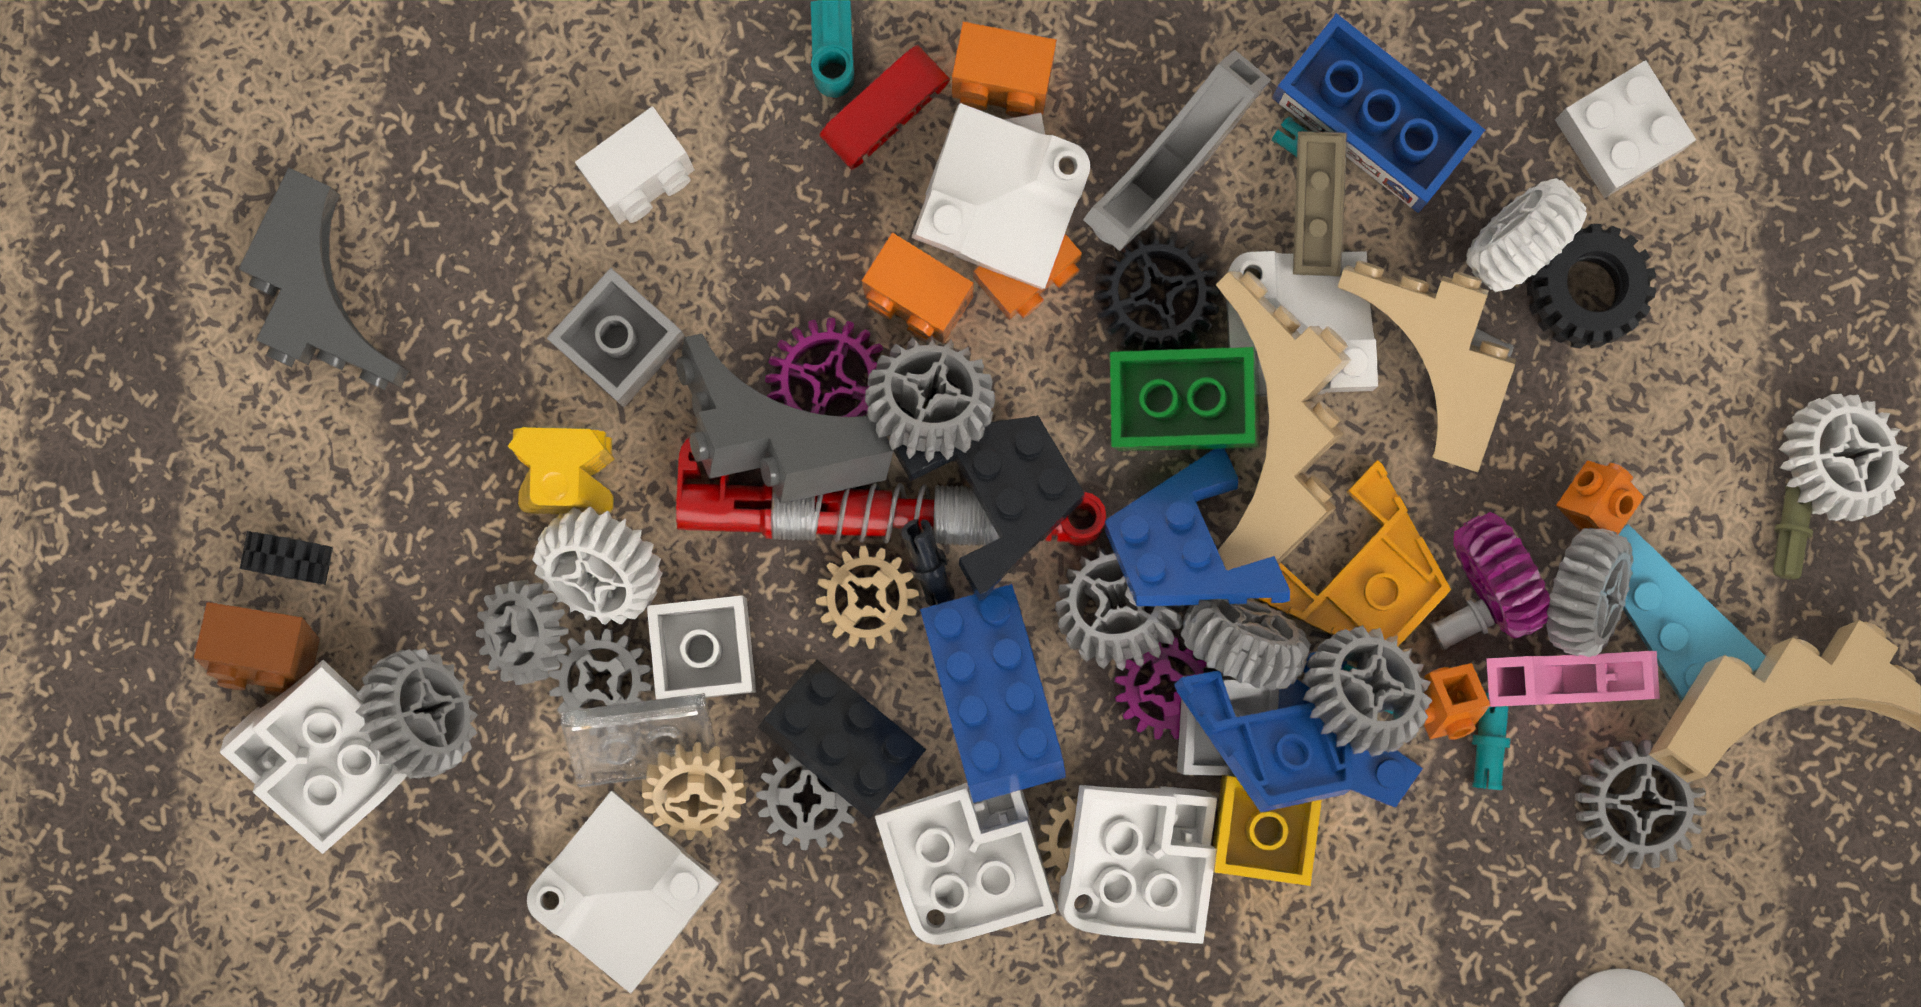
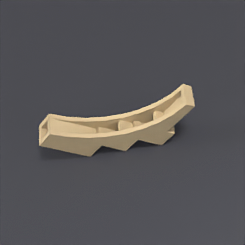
[1216,271,1351,570]
[1648,620,1921,783]

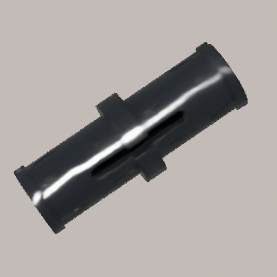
[901,519,955,606]

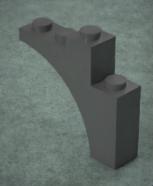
[239,167,409,390]
[676,334,893,504]

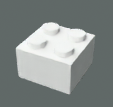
[1555,60,1696,198]
[575,106,694,224]
[647,595,756,703]

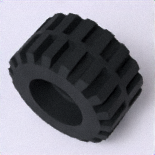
[1527,224,1656,349]

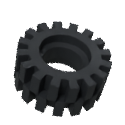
[239,531,333,585]

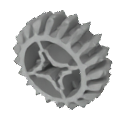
[865,335,995,463]
[1546,528,1634,657]
[1055,547,1185,671]
[1180,598,1311,690]
[1302,625,1432,757]
[355,649,478,779]
[1575,740,1707,869]

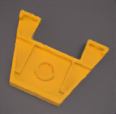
[1254,460,1451,647]

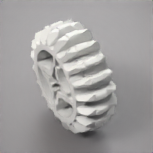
[1466,178,1587,292]
[1779,394,1909,522]
[532,507,663,625]

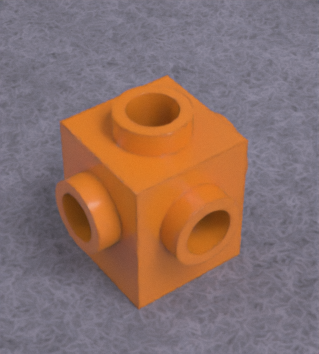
[1556,460,1644,535]
[1423,663,1490,740]

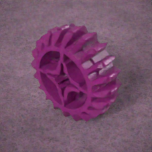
[765,318,883,417]
[1453,512,1550,639]

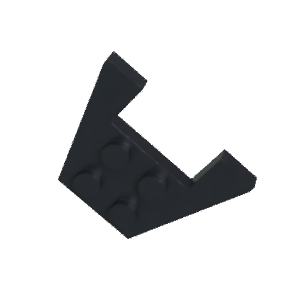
[893,415,1085,601]

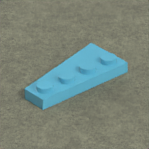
[1619,524,1766,702]

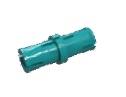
[1472,693,1511,790]

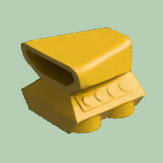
[508,427,615,515]

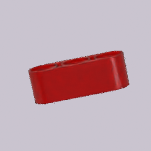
[819,45,951,170]

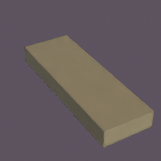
[1293,131,1347,276]

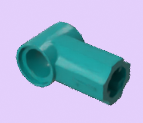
[810,0,855,98]

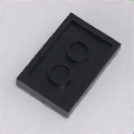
[758,659,927,819]

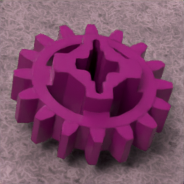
[1114,637,1207,740]

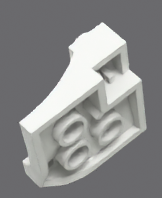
[911,103,1090,290]
[1226,251,1378,396]
[220,660,407,854]
[875,783,1057,945]
[1058,785,1217,944]
[527,791,721,994]

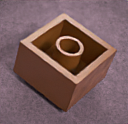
[194,602,320,697]

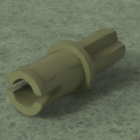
[1773,485,1813,580]

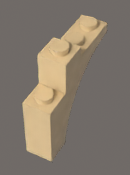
[1338,261,1516,472]

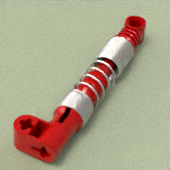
[676,437,1106,546]

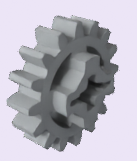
[476,580,568,685]
[549,629,654,732]
[756,754,856,850]

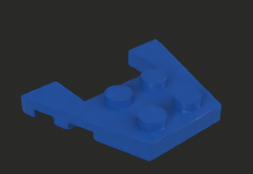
[1105,448,1290,606]
[1174,652,1353,812]

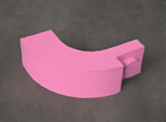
[1487,651,1660,707]

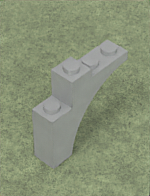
[1083,50,1271,251]

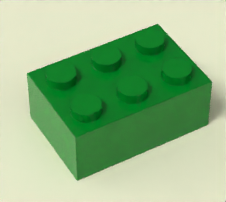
[1110,347,1260,451]

